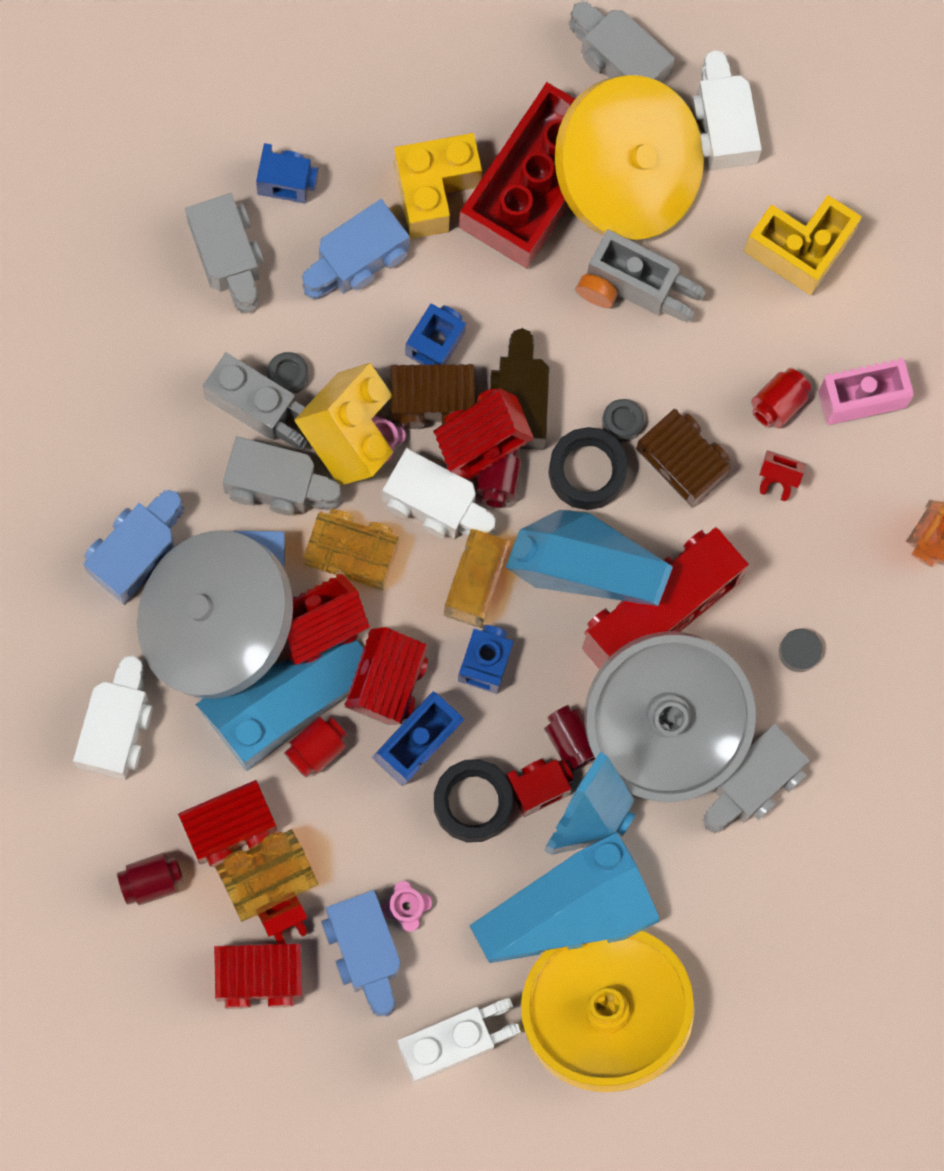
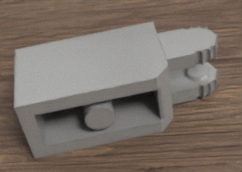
[569,0,675,83]
[185,193,264,314]
[587,229,706,322]
[203,352,307,450]
[223,436,341,516]
[702,724,810,834]

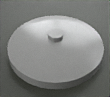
[137,530,293,699]
[584,631,756,802]

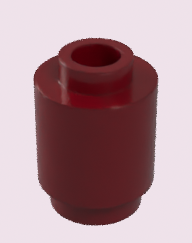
[475,450,521,508]
[544,705,595,771]
[117,852,183,906]

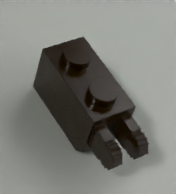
[490,327,549,450]

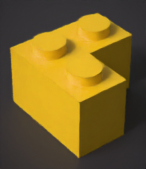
[394,133,482,239]
[743,195,862,296]
[294,363,394,486]

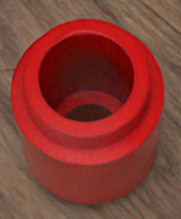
[751,368,812,428]
[284,716,348,778]

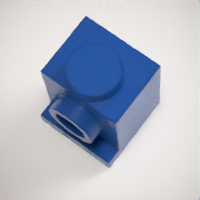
[256,143,319,204]
[405,303,466,365]
[458,625,514,694]

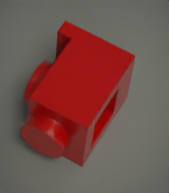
[507,758,574,818]

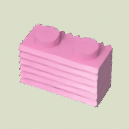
[818,357,913,425]

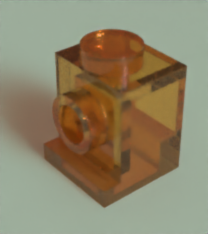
[905,500,944,567]

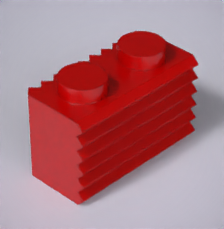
[433,388,533,479]
[282,574,370,666]
[344,627,428,725]
[178,780,278,867]
[214,943,303,1009]

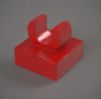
[759,450,806,502]
[254,889,308,944]

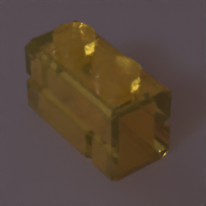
[303,509,399,590]
[443,529,511,628]
[215,829,319,922]

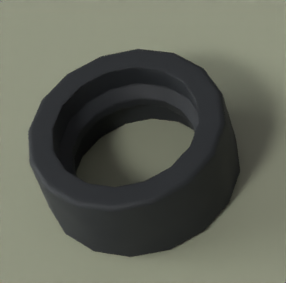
[548,427,628,510]
[434,759,514,843]

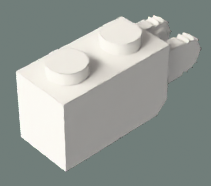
[691,49,762,170]
[382,448,496,543]
[73,655,153,780]
[397,998,524,1084]

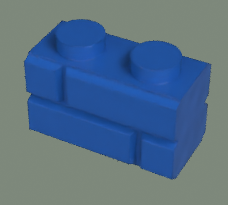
[371,691,464,786]

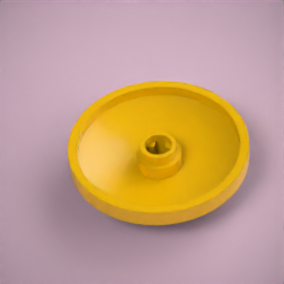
[555,75,704,240]
[521,931,694,1092]

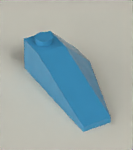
[505,509,673,606]
[196,639,363,771]
[544,752,636,855]
[469,832,660,963]

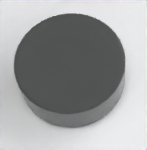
[267,352,308,394]
[602,399,644,442]
[779,629,822,672]

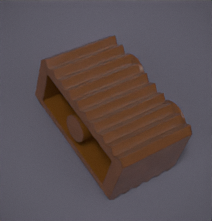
[391,364,475,429]
[636,408,731,508]

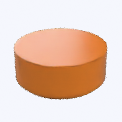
[575,274,618,308]

